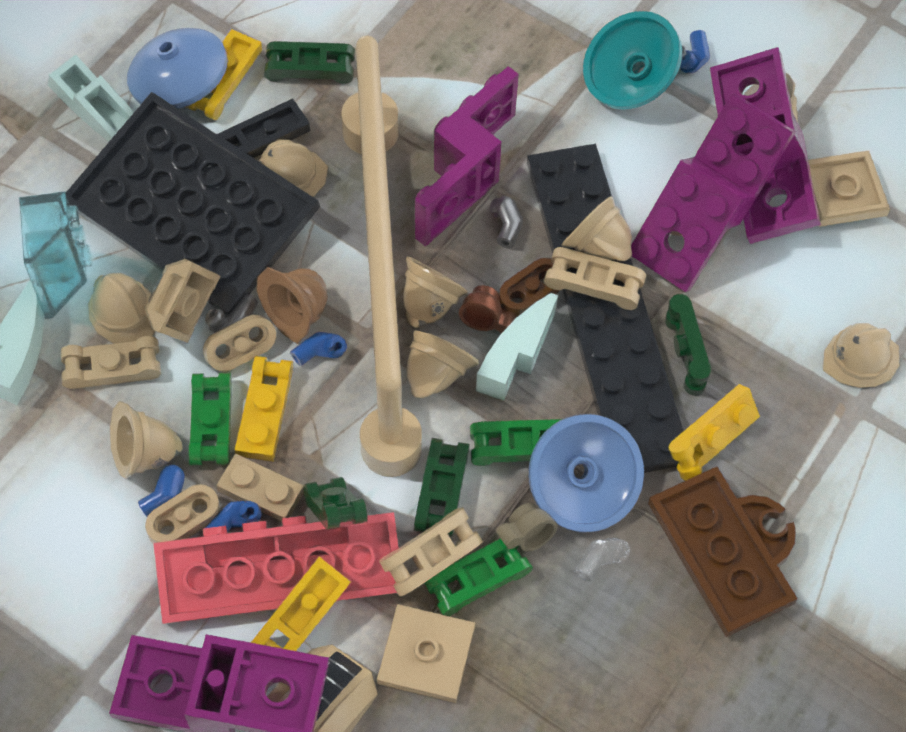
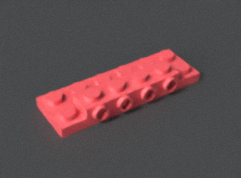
[153,512,399,624]

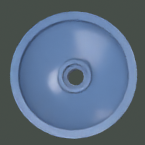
[127,28,228,109]
[529,414,644,532]

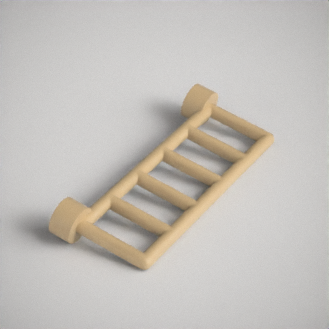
[342,35,422,477]

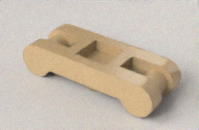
[544,247,646,310]
[61,336,161,389]
[379,507,483,596]

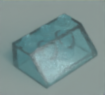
[19,191,92,319]

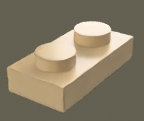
[216,454,304,522]

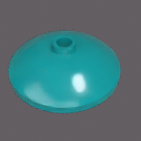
[583,11,682,110]

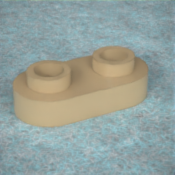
[203,315,276,371]
[145,484,220,543]

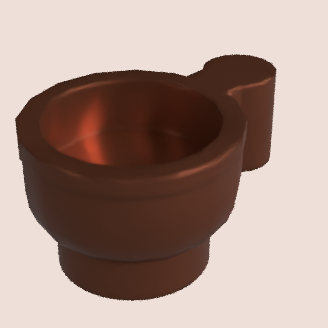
[459,285,517,334]

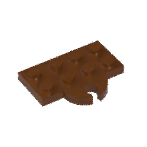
[648,466,798,637]

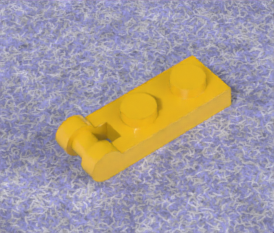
[186,29,262,120]
[235,356,293,462]
[669,384,760,481]
[250,556,351,651]

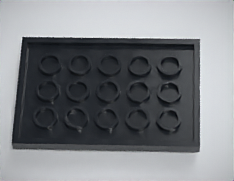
[61,92,320,315]

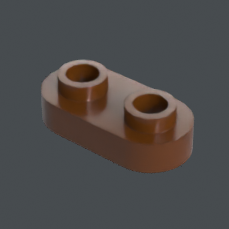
[499,258,560,317]

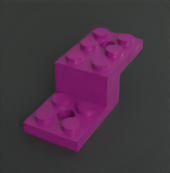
[710,47,821,244]
[415,66,519,247]
[631,93,796,292]
[109,634,330,732]

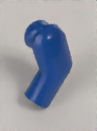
[680,30,710,74]
[290,332,347,366]
[138,465,185,517]
[205,501,262,532]

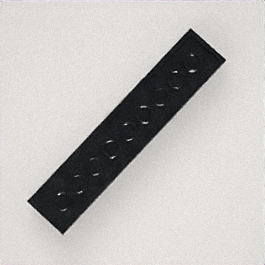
[527,143,684,473]

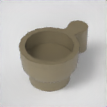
[496,503,558,552]

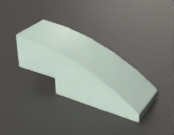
[48,55,134,142]
[0,280,44,405]
[476,293,558,401]

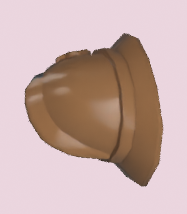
[257,267,328,344]

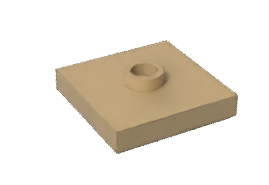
[808,150,890,227]
[377,604,475,703]

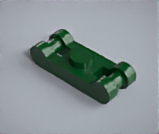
[264,41,355,84]
[665,294,711,396]
[414,437,470,537]
[303,477,368,530]

